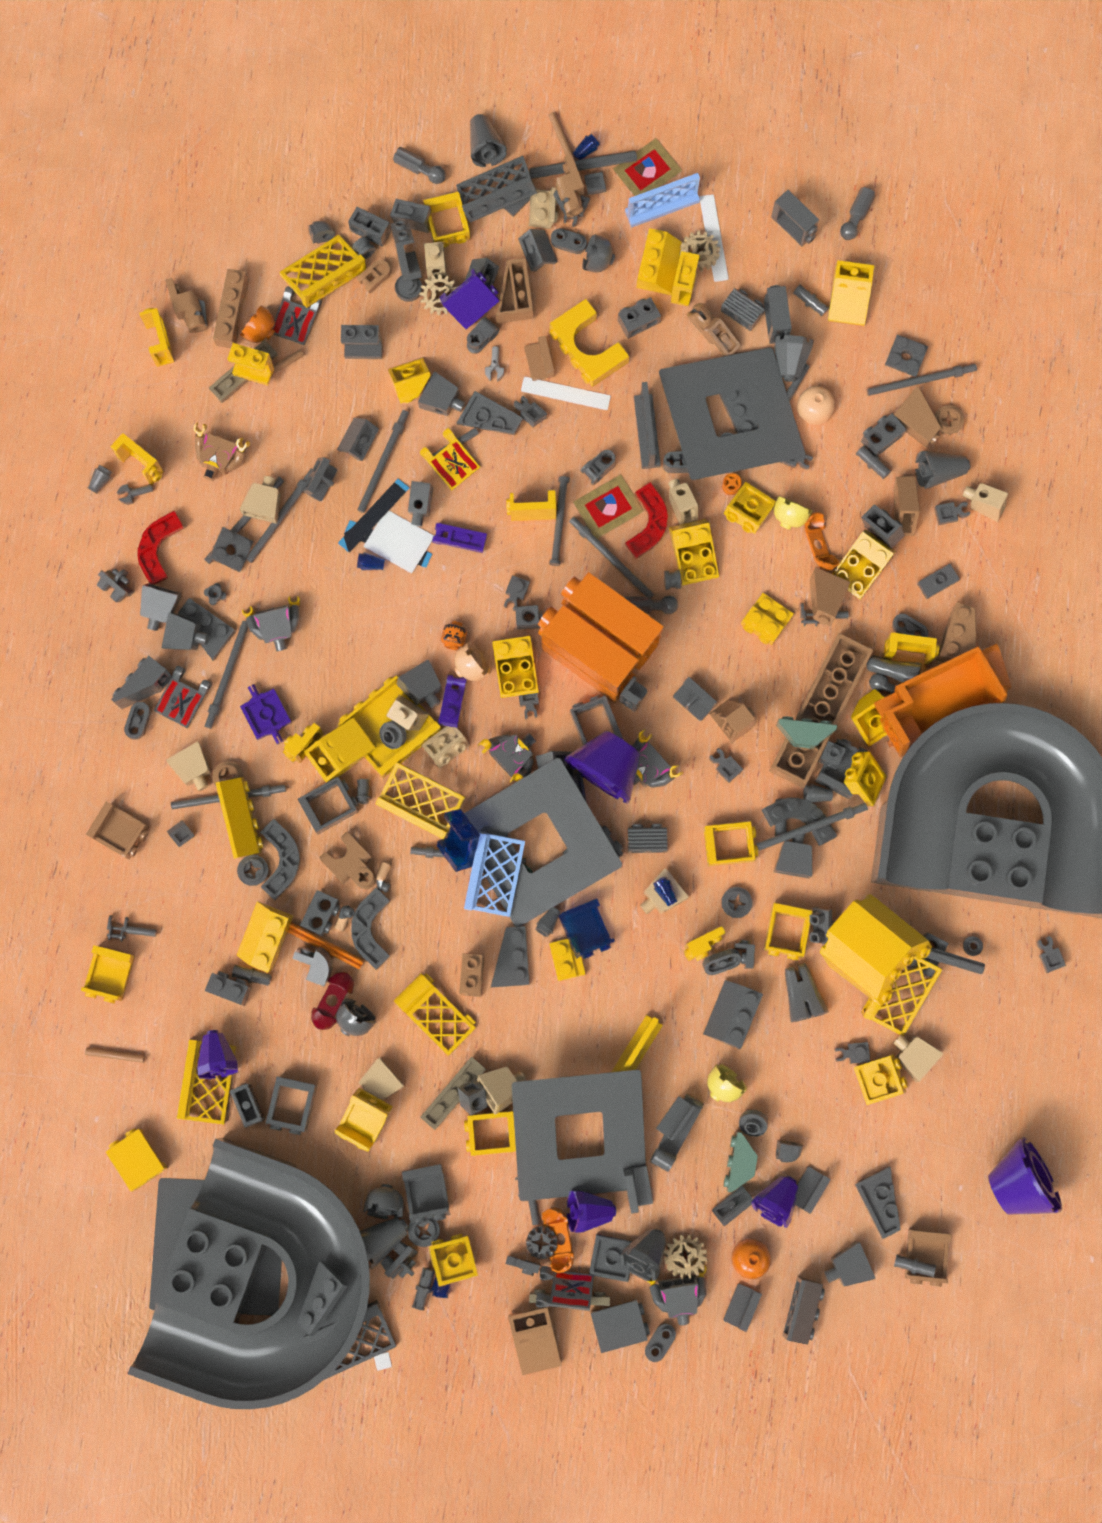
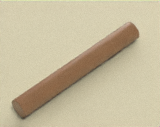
[548,112,576,161]
[256,349,304,384]
[85,1048,145,1063]

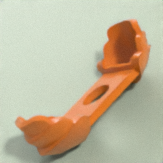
[804,512,840,572]
[542,1207,574,1273]

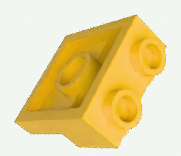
[724,482,776,534]
[741,593,794,645]
[282,723,324,763]
[844,752,887,806]
[683,926,725,961]
[854,1054,908,1105]
[428,1234,478,1287]

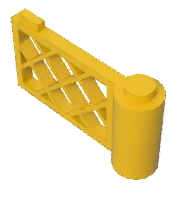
[393,973,476,1056]

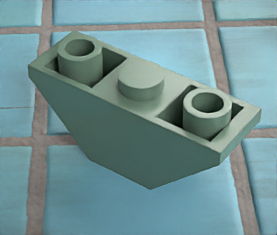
[776,716,837,749]
[723,1132,758,1192]

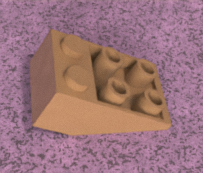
[508,1307,562,1375]

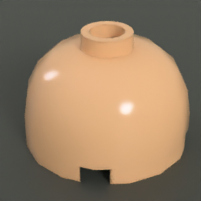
[797,386,835,425]
[455,642,491,681]

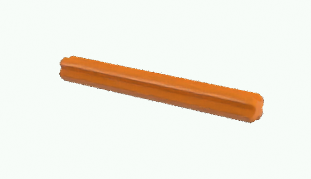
[287,922,364,969]

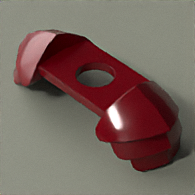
[311,972,355,1030]

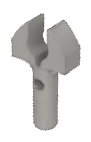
[485,346,504,382]

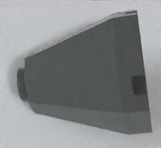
[774,335,813,382]
[620,1229,666,1281]

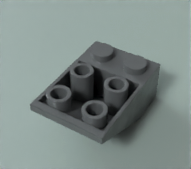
[111,655,172,709]

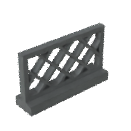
[456,156,537,223]
[634,382,661,469]
[303,1300,397,1379]

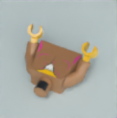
[194,422,251,481]

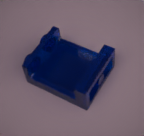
[437,808,480,872]
[558,899,615,959]

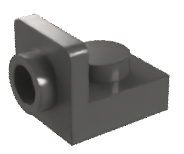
[734,940,755,970]

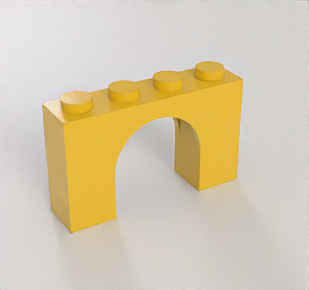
[549,299,629,387]

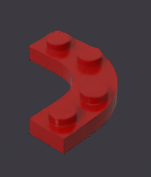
[625,482,668,559]
[137,511,184,585]

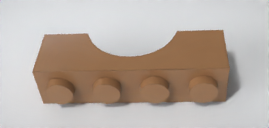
[213,269,249,348]

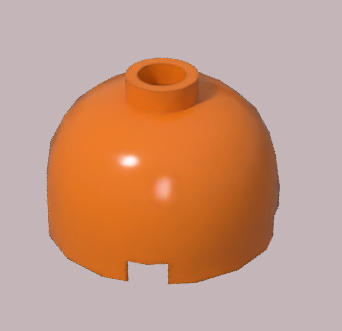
[240,305,275,343]
[731,1239,771,1279]

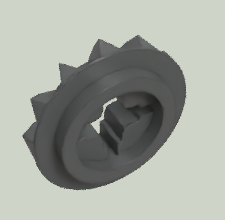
[237,855,268,886]
[721,887,752,918]
[408,1218,440,1247]
[525,1226,557,1259]

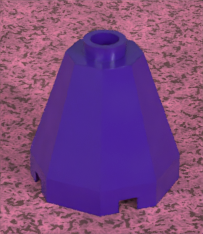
[197,1030,238,1079]
[751,1176,798,1228]
[567,1191,616,1233]

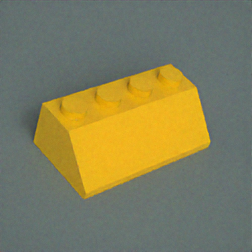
[216,777,264,859]

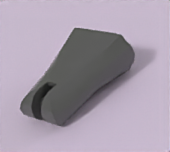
[866,655,922,682]
[785,963,829,1023]

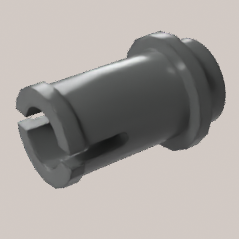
[355,779,371,804]

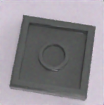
[589,1234,633,1282]

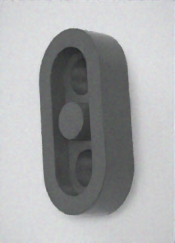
[551,229,587,254]
[892,614,928,637]
[124,702,151,740]
[702,949,742,975]
[645,1323,676,1362]

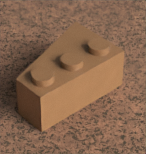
[496,258,533,324]
[936,602,976,663]
[709,700,756,743]

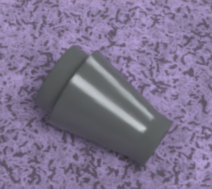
[87,465,112,494]
[803,784,833,803]
[535,907,560,937]

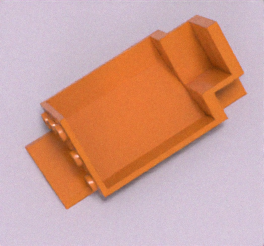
[874,644,1011,757]

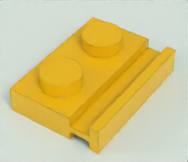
[549,937,586,982]

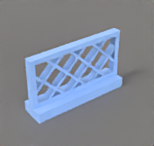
[625,173,700,228]
[464,831,525,917]

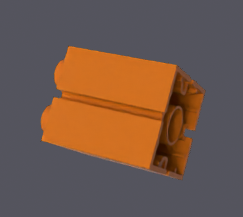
[538,572,664,703]

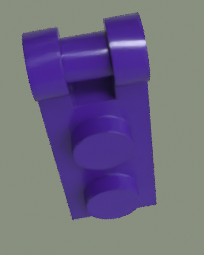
[432,523,487,553]
[439,674,467,728]

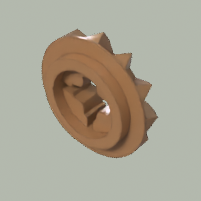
[935,405,964,435]
[212,761,244,786]

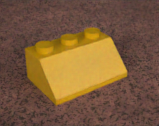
[636,228,683,296]
[237,901,294,973]

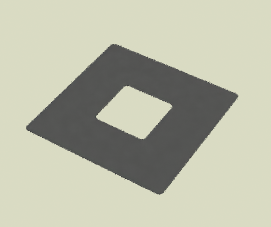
[659,348,805,480]
[454,758,622,927]
[512,1070,646,1201]
[149,1178,282,1316]

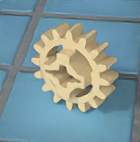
[680,231,720,272]
[419,274,457,315]
[664,1235,708,1279]

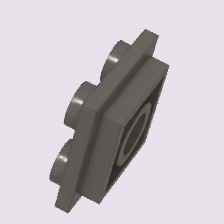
[885,335,928,377]
[209,527,254,572]

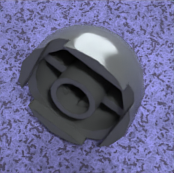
[582,234,615,273]
[336,999,376,1036]
[363,1184,404,1219]

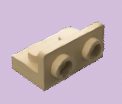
[529,187,557,229]
[422,726,469,768]

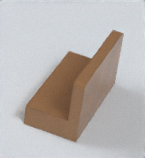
[524,336,554,381]

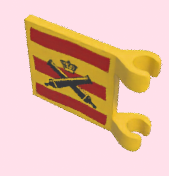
[420,428,480,491]

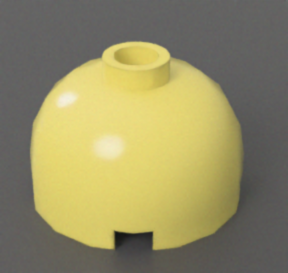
[774,496,813,530]
[707,1064,747,1102]

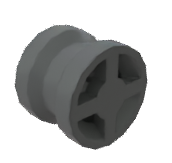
[352,236,376,259]
[664,570,681,590]

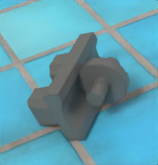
[97,569,134,602]
[809,907,835,944]
[381,1242,418,1279]

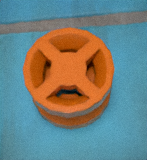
[722,473,742,495]

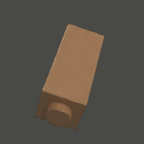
[894,387,941,447]
[894,476,920,536]
[810,567,850,627]

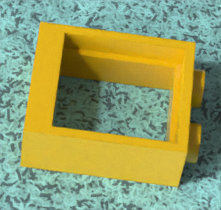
[423,192,470,248]
[703,821,758,867]
[764,903,812,960]
[464,1111,516,1156]

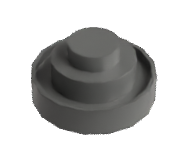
[395,276,422,302]
[380,720,406,749]
[739,1110,768,1137]

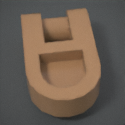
[357,260,390,293]

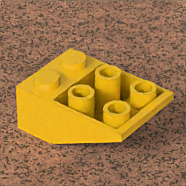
[828,260,874,326]
[669,519,719,586]
[832,529,896,599]
[492,636,539,698]
[303,717,376,782]

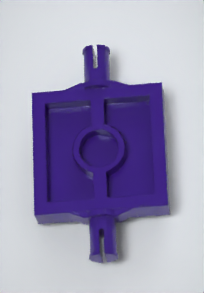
[240,684,292,745]

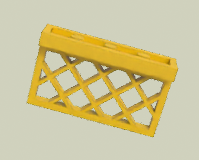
[279,235,366,308]
[375,762,465,839]
[861,956,942,1036]
[611,1015,663,1072]
[177,1040,236,1125]

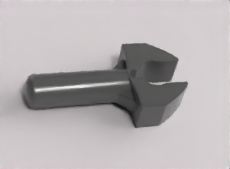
[117,484,153,505]

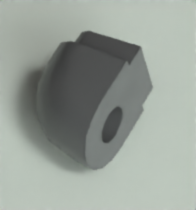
[308,221,335,244]
[776,1140,803,1163]

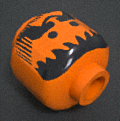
[441,621,467,650]

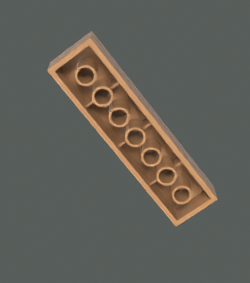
[769,633,873,788]

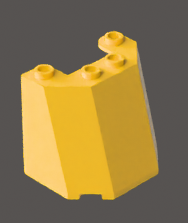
[820,894,932,1006]

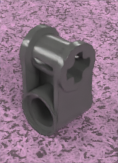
[467,317,500,354]
[580,450,615,485]

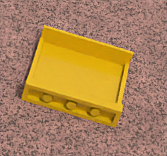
[338,675,442,779]

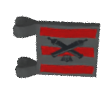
[272,286,322,346]
[154,666,212,729]
[536,1266,594,1311]

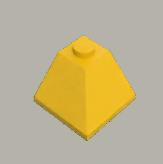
[388,358,431,404]
[851,689,887,747]

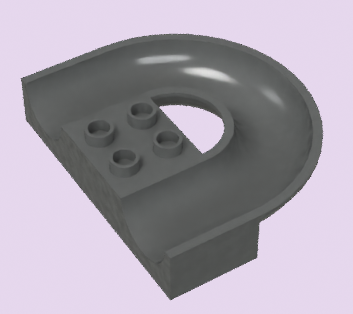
[871,703,1102,918]
[128,1138,370,1409]

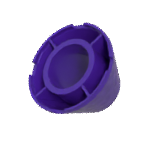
[564,731,640,804]
[988,1137,1062,1215]

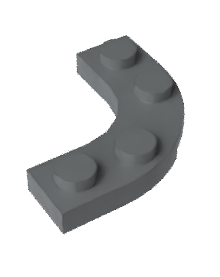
[762,797,837,846]
[260,819,300,901]
[351,888,390,970]

